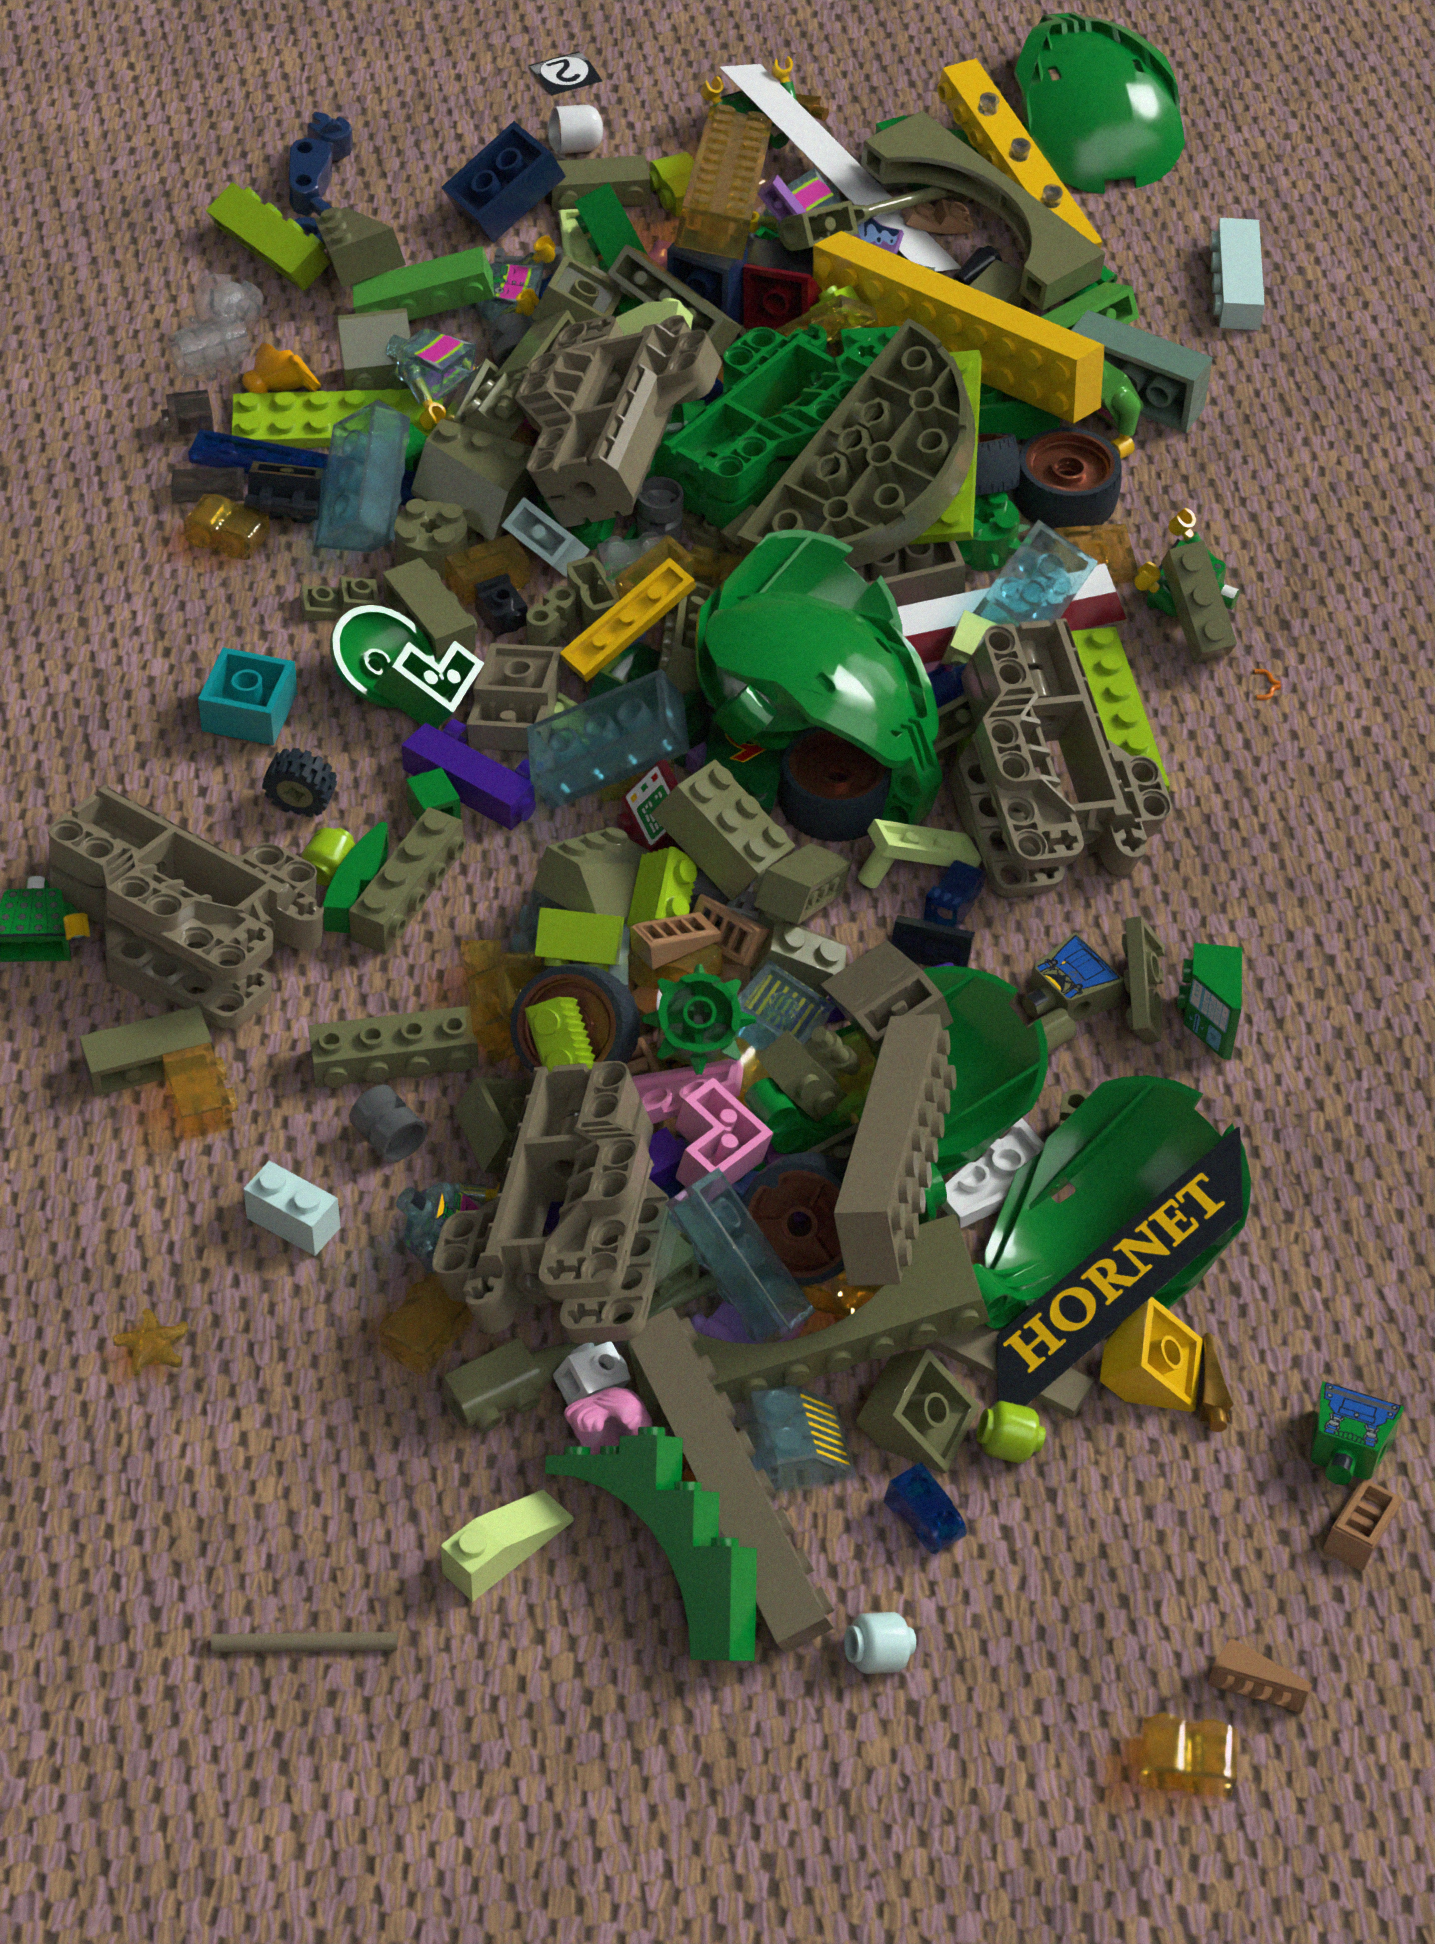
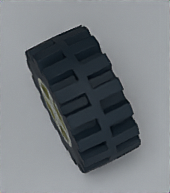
[262,748,337,817]

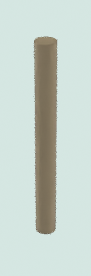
[211,1632,398,1653]

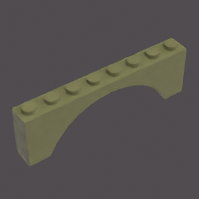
[861,110,1106,311]
[622,1214,990,1427]

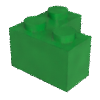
[373,641,484,729]

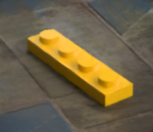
[559,557,696,682]

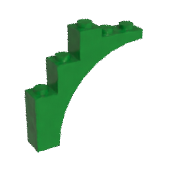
[545,1427,757,1661]

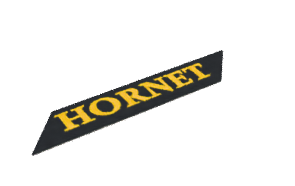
[997,1127,1243,1406]

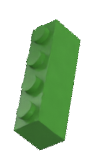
[353,246,494,321]
[1041,282,1139,330]

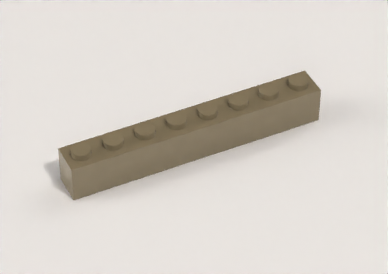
[629,1307,835,1653]

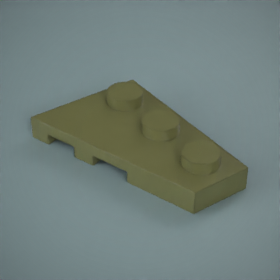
[1122,916,1165,1043]

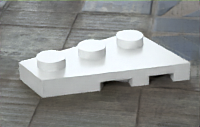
[941,1118,1045,1229]

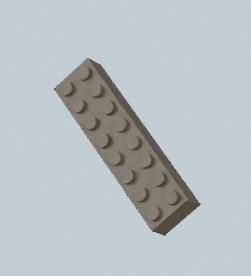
[834,1014,956,1286]

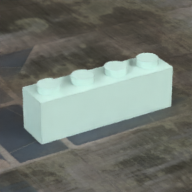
[1210,218,1265,330]

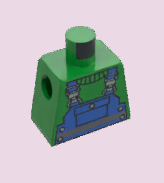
[1310,1381,1404,1485]

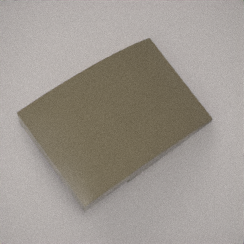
[466,643,563,753]

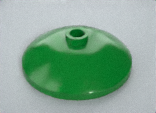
[330,605,435,708]

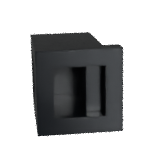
[474,573,528,637]

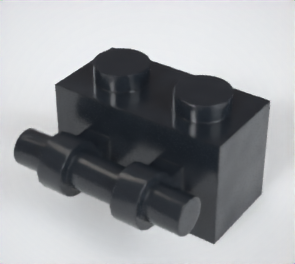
[244,461,325,523]

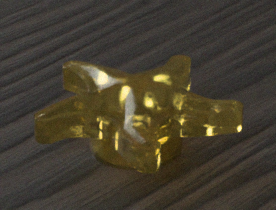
[113,1308,189,1376]

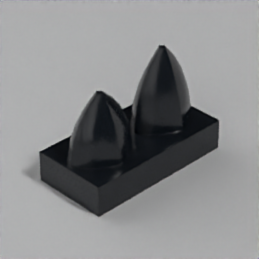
[891,915,975,967]

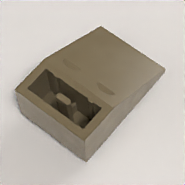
[820,940,954,1057]

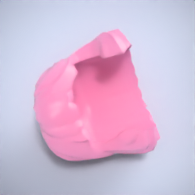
[564,1387,653,1455]

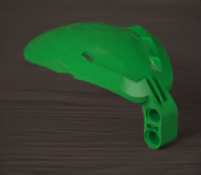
[1014,12,1185,194]
[695,530,903,751]
[705,592,943,825]
[744,966,1048,1176]
[972,1075,1251,1329]

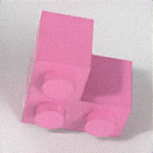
[674,1078,773,1205]

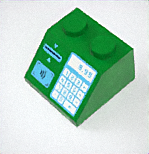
[1176,943,1243,1060]

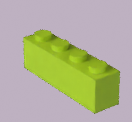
[205,182,331,291]

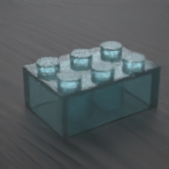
[973,520,1098,627]

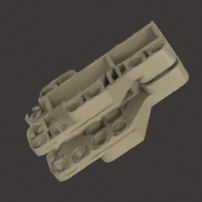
[515,315,722,527]
[948,618,1172,898]
[48,785,324,1028]
[432,1061,680,1343]

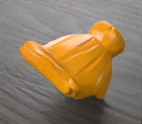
[242,343,321,393]

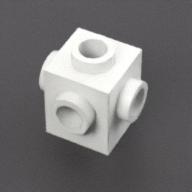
[553,1342,631,1406]

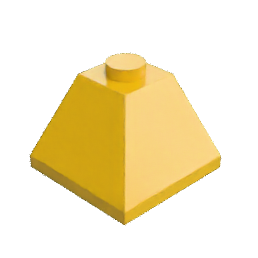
[1100,1297,1203,1412]

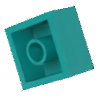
[198,647,298,745]

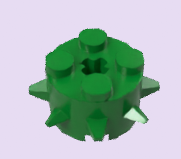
[956,491,1030,571]
[642,964,756,1075]

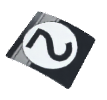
[528,51,602,96]

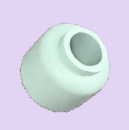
[844,1612,916,1674]

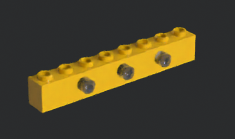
[937,58,1103,249]

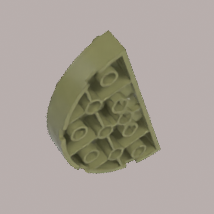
[736,318,976,568]

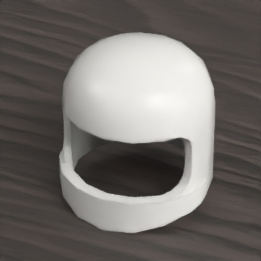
[548,105,603,155]

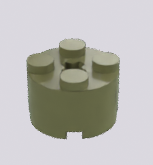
[394,499,468,580]

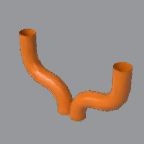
[1254,668,1281,700]

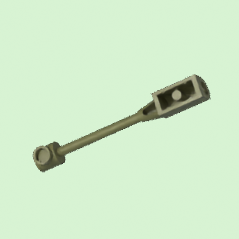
[779,186,973,251]
[440,1235,766,1433]

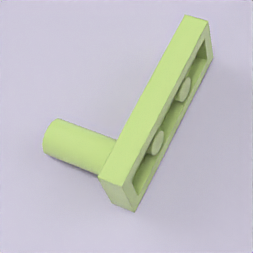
[858,819,982,888]

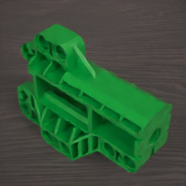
[655,324,885,529]

